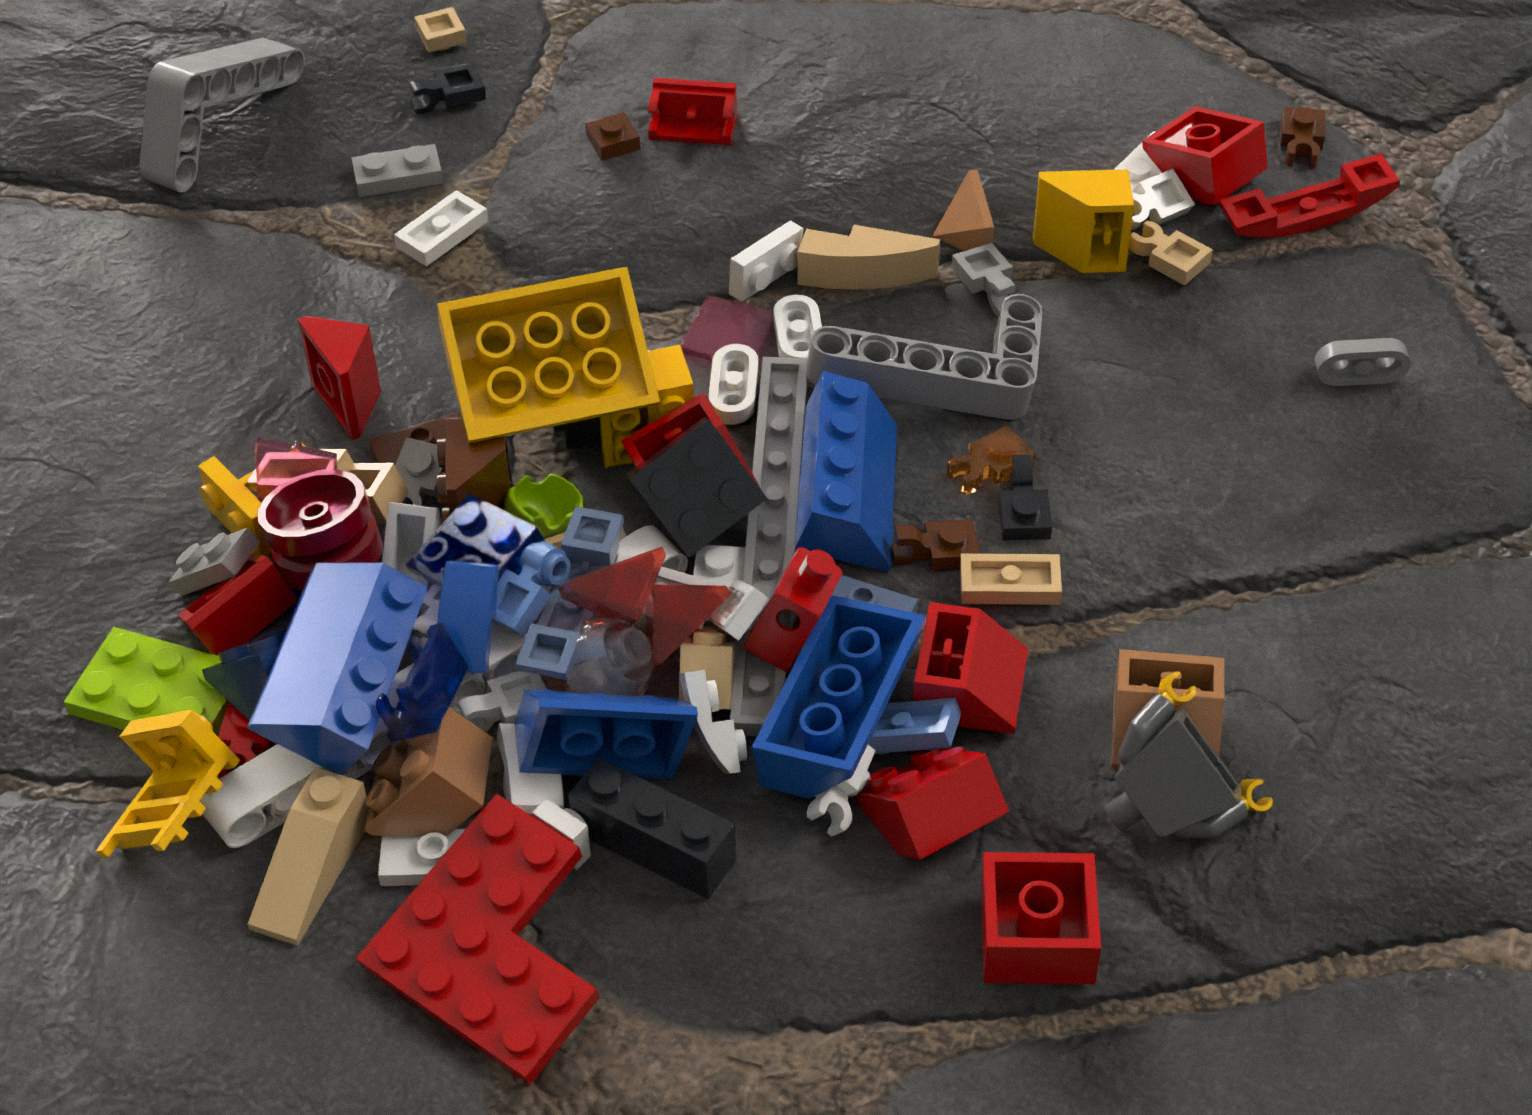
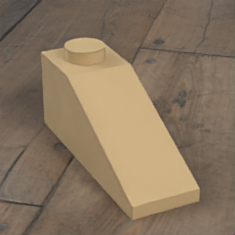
[248,767,368,946]

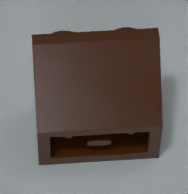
[437,417,513,555]

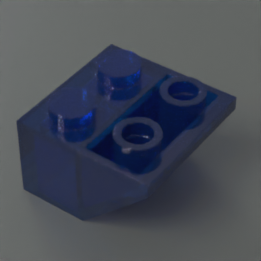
[405,493,546,588]

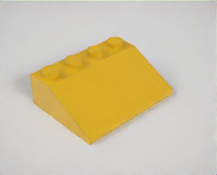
[437,266,660,443]

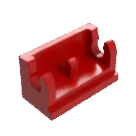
[648,77,737,145]

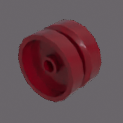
[258,469,384,591]

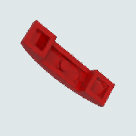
[1219,153,1400,238]

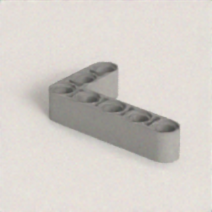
[139,38,305,192]
[805,294,1043,420]

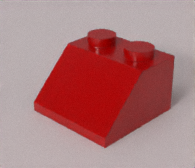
[1142,106,1268,205]

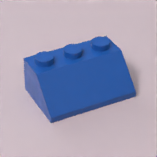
[515,690,698,780]

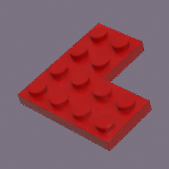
[356,793,600,1086]

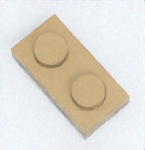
[960,554,1062,605]

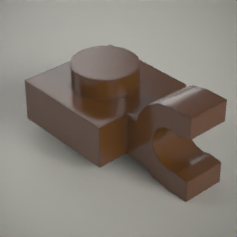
[891,519,981,571]

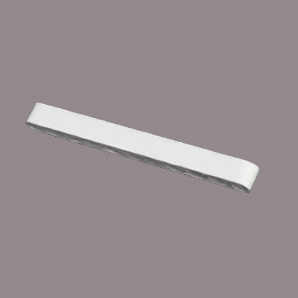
[200,525,688,848]

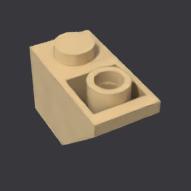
[679,627,737,709]

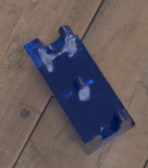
[375,623,469,743]

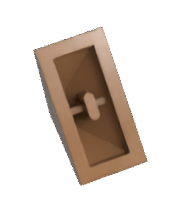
[933,170,994,251]

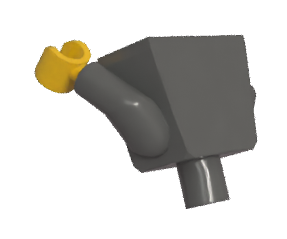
[1104,671,1273,839]

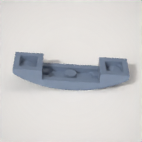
[515,506,624,680]

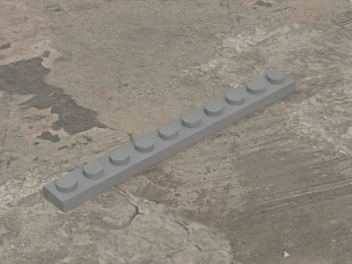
[730,357,808,736]

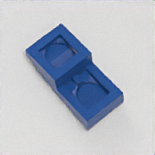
[434,561,499,673]

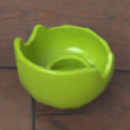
[504,474,583,541]

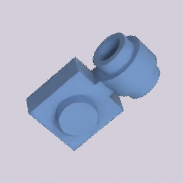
[491,541,571,638]

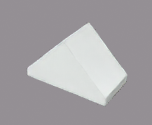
[382,502,446,592]

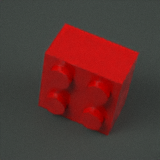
[980,852,1101,985]

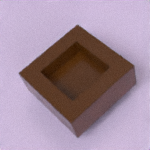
[585,112,640,161]

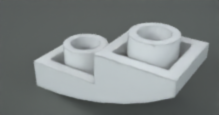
[679,670,747,774]
[496,723,564,817]

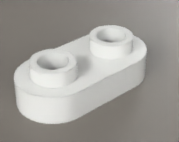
[774,295,822,358]
[709,344,759,425]

